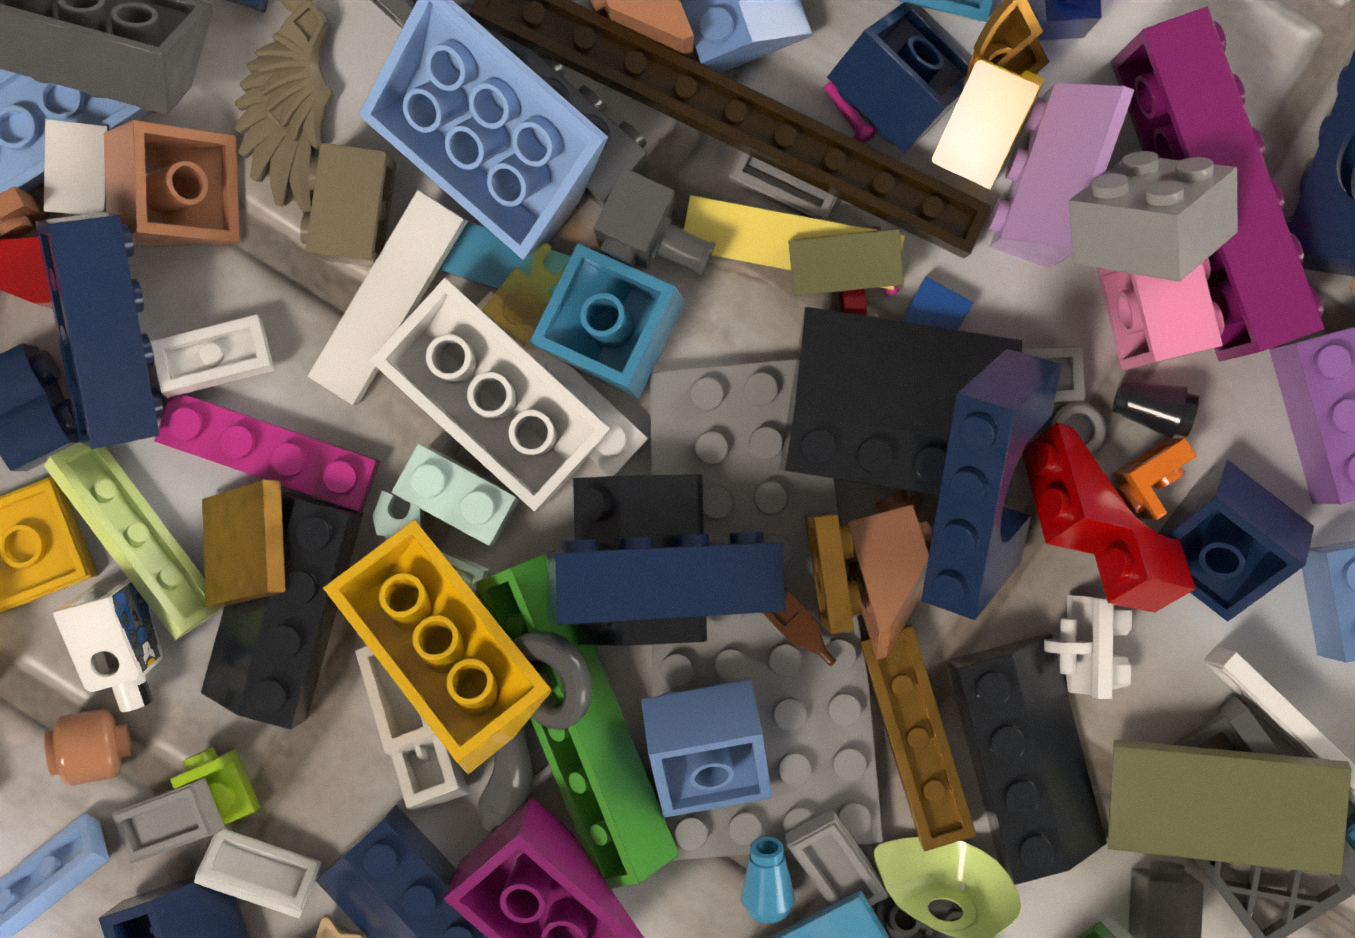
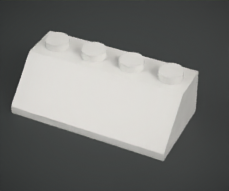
[369,278,611,512]

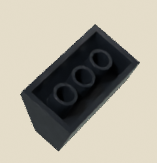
[201,491,363,730]
[946,633,1107,885]

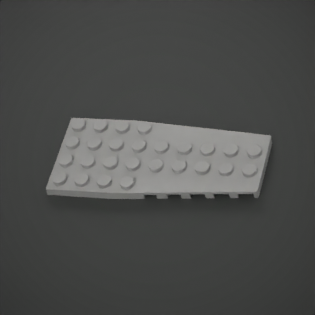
[650,359,883,861]

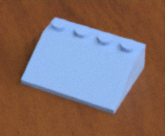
[358,0,608,260]

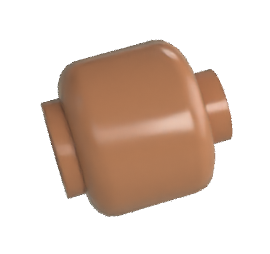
[44,709,132,786]

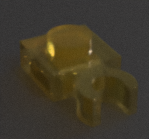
[482,243,569,347]

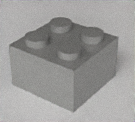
[1069,151,1238,282]

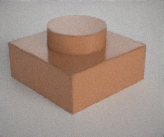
[0,186,47,240]

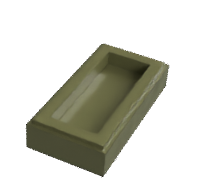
[788,228,904,296]

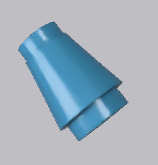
[741,837,795,923]

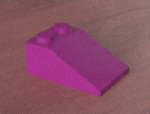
[444,797,644,938]

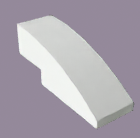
[355,646,469,813]

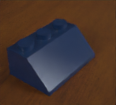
[315,805,487,938]

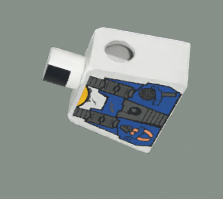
[53,577,163,712]

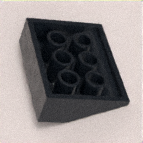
[779,307,1022,505]

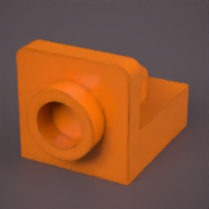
[1113,438,1197,520]

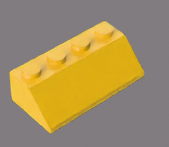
[323,519,552,774]

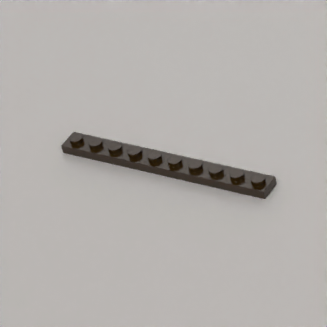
[470,0,991,259]

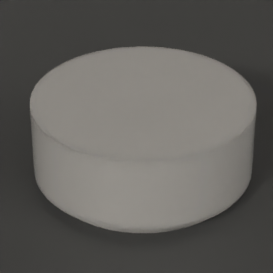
[1047,403,1106,453]

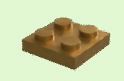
[805,513,862,634]

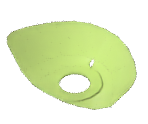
[874,837,1021,938]

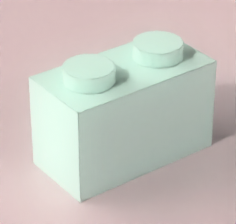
[391,444,521,546]

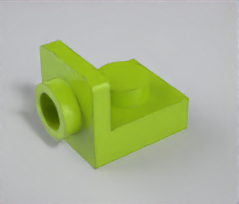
[170,747,261,825]

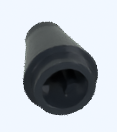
[1112,381,1199,439]

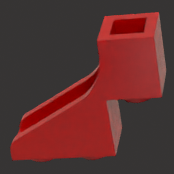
[1022,422,1195,613]

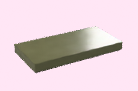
[1107,740,1351,875]

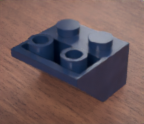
[98,876,249,938]

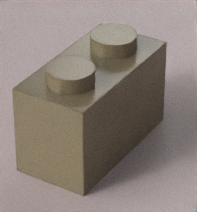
[300,142,397,267]

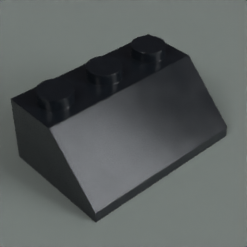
[573,474,707,646]

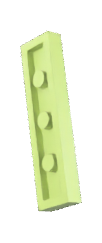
[44,442,225,640]

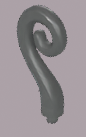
[478,630,592,831]

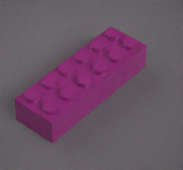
[1110,6,1325,362]

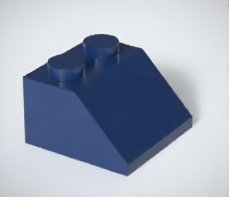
[827,3,971,153]
[1158,460,1314,622]

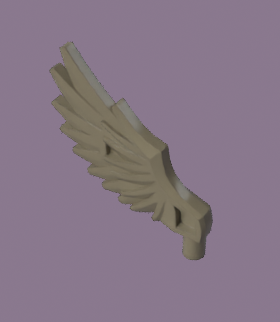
[235,0,334,214]

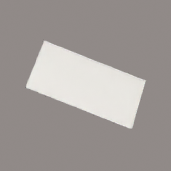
[44,119,107,215]

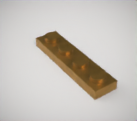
[860,624,977,852]

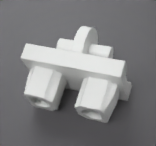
[1044,595,1132,699]

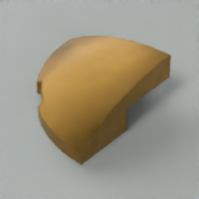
[963,0,1050,90]

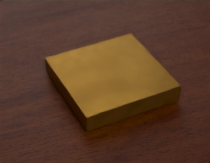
[202,480,286,607]

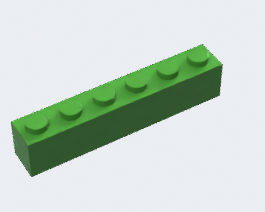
[475,550,679,889]

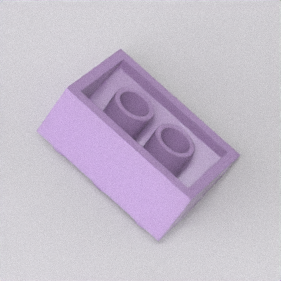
[987,82,1134,268]

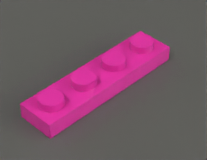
[154,394,380,512]

